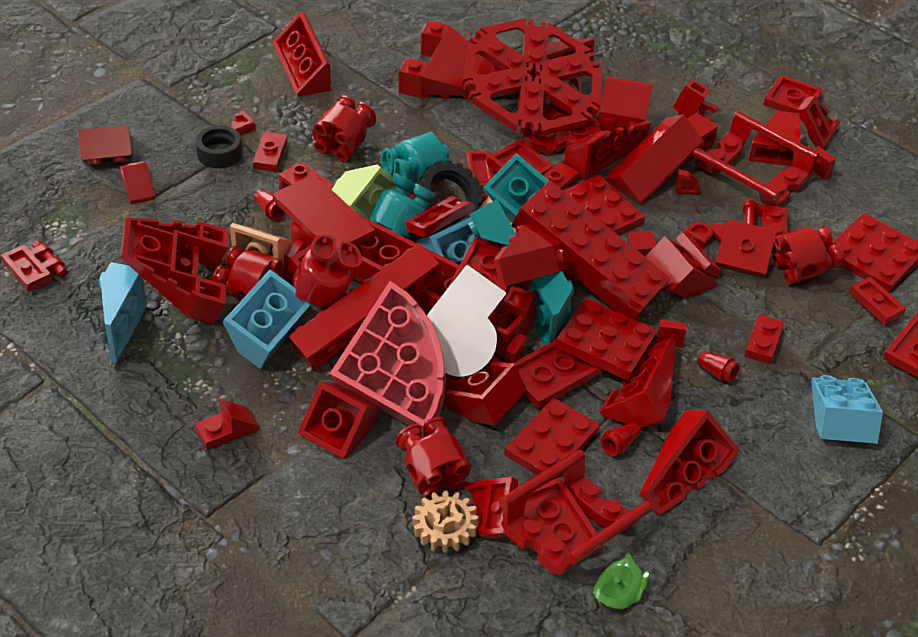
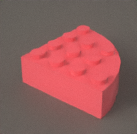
[330,281,446,434]

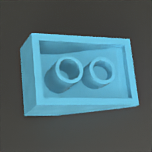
[99,262,147,363]

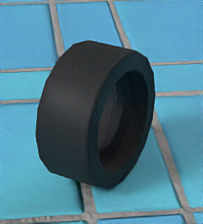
[195,125,242,168]

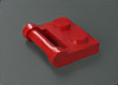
[743,200,787,247]

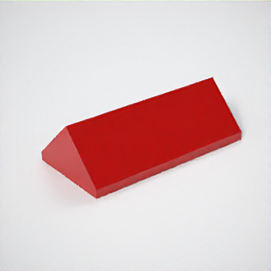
[273,11,331,97]
[604,114,703,205]

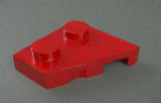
[798,96,840,148]
[466,476,518,540]

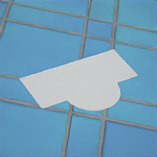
[427,265,507,377]

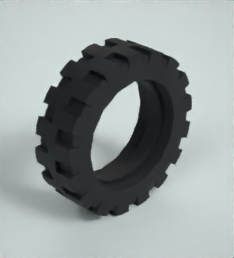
[415,161,483,227]

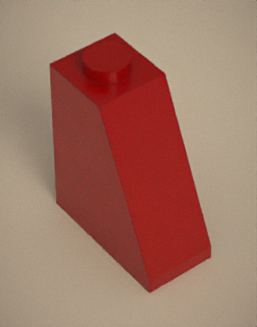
[748,111,801,167]

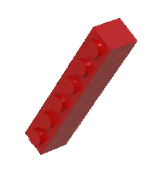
[289,243,443,371]

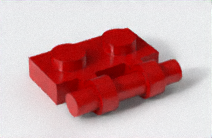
[1,240,68,292]

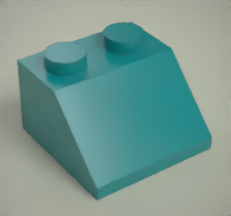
[468,200,516,246]
[531,271,574,345]

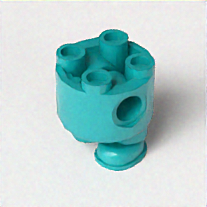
[380,132,450,184]
[369,173,436,241]

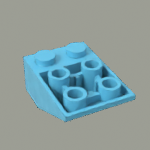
[811,375,883,444]

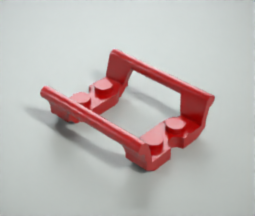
[693,111,819,207]
[498,450,653,575]

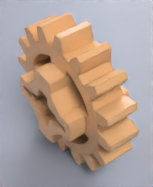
[413,491,478,553]

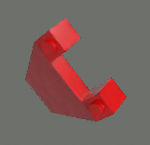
[399,20,493,100]
[120,217,229,325]

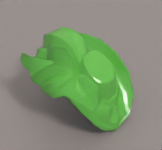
[593,553,650,609]

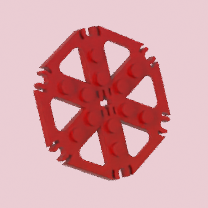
[462,18,602,137]

